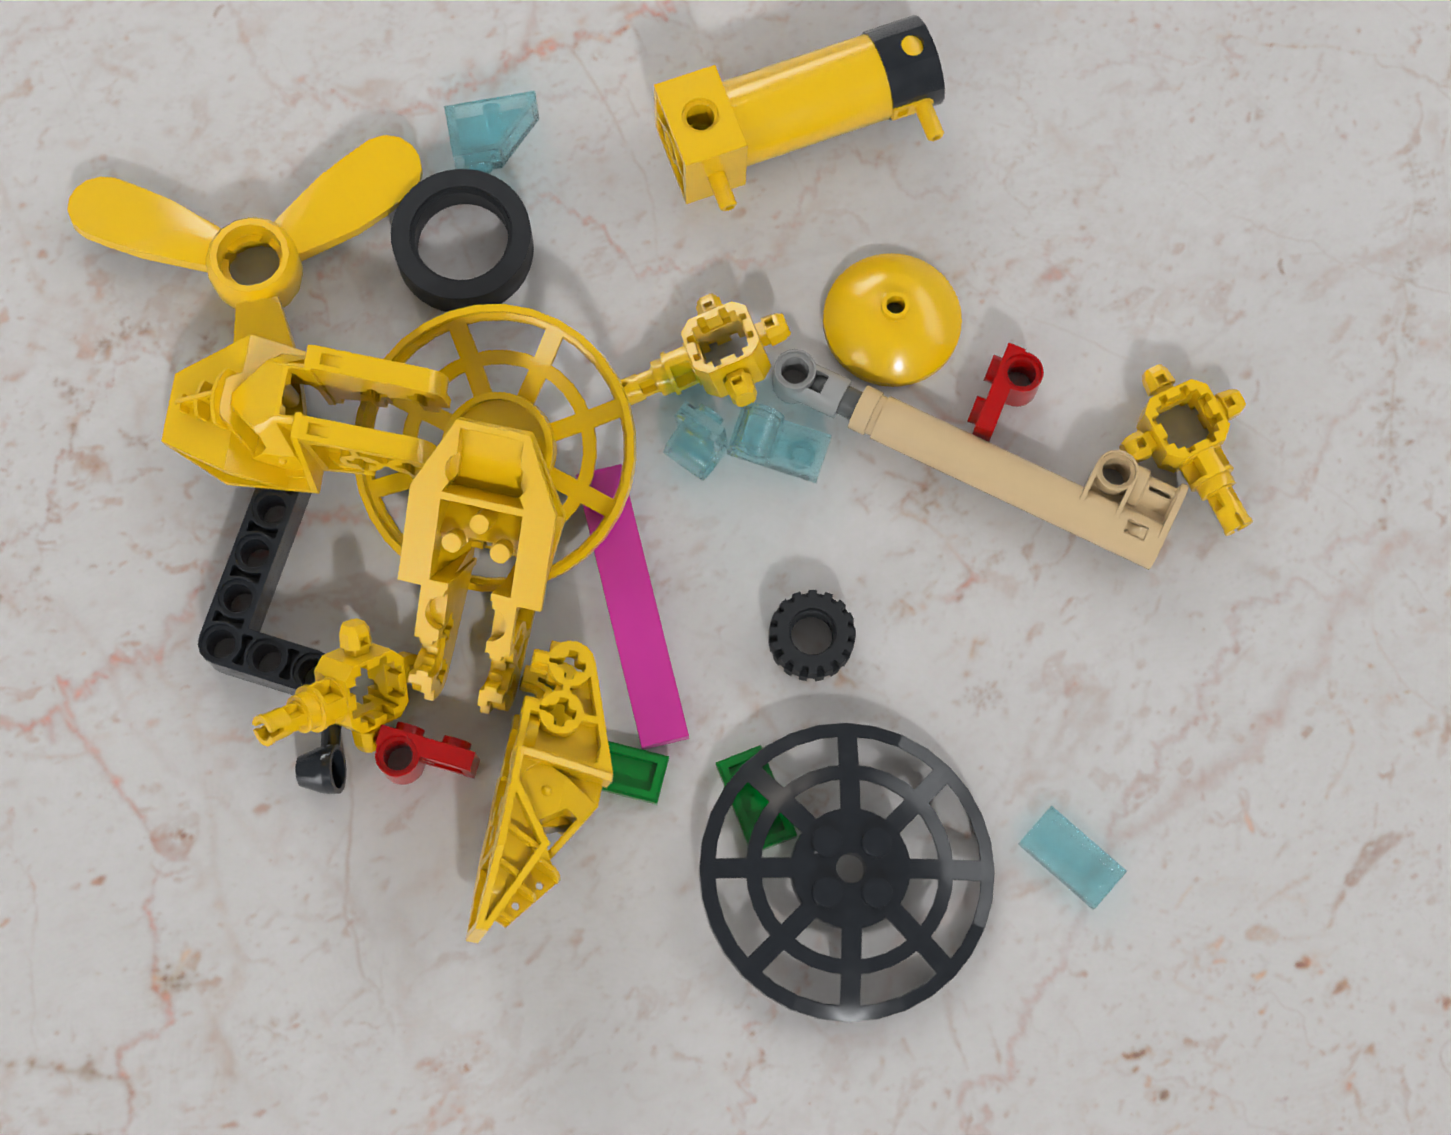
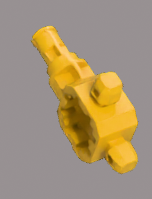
[620,293,791,407]
[1119,364,1253,536]
[252,618,417,753]

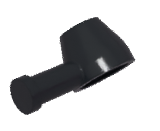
[295,723,347,794]

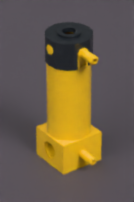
[654,15,945,211]

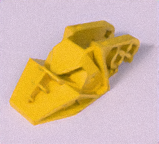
[161,334,451,494]
[397,417,566,714]
[465,640,613,944]

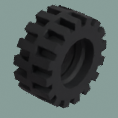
[769,590,856,681]

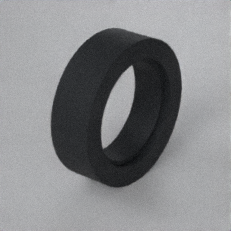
[391,169,534,312]

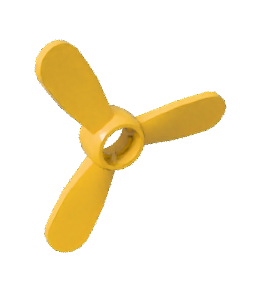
[67,135,423,416]

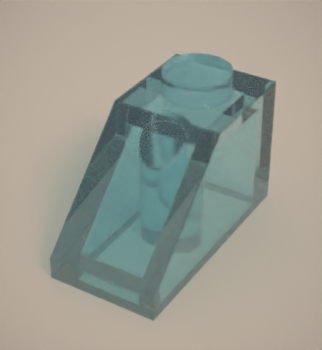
[444,91,539,173]

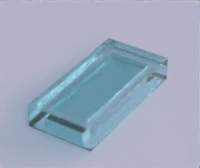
[1018,805,1127,909]

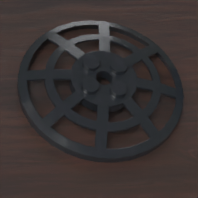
[698,723,995,1022]

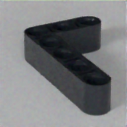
[198,488,325,695]

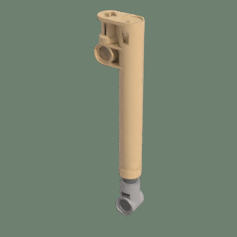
[772,349,1189,570]

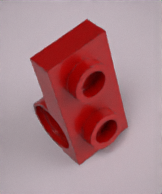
[967,343,1044,442]
[375,722,480,785]

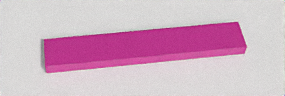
[576,464,689,750]

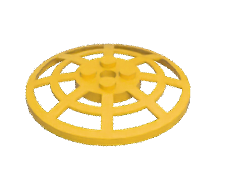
[355,304,637,592]

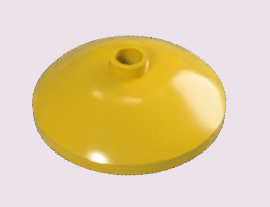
[823,253,962,387]

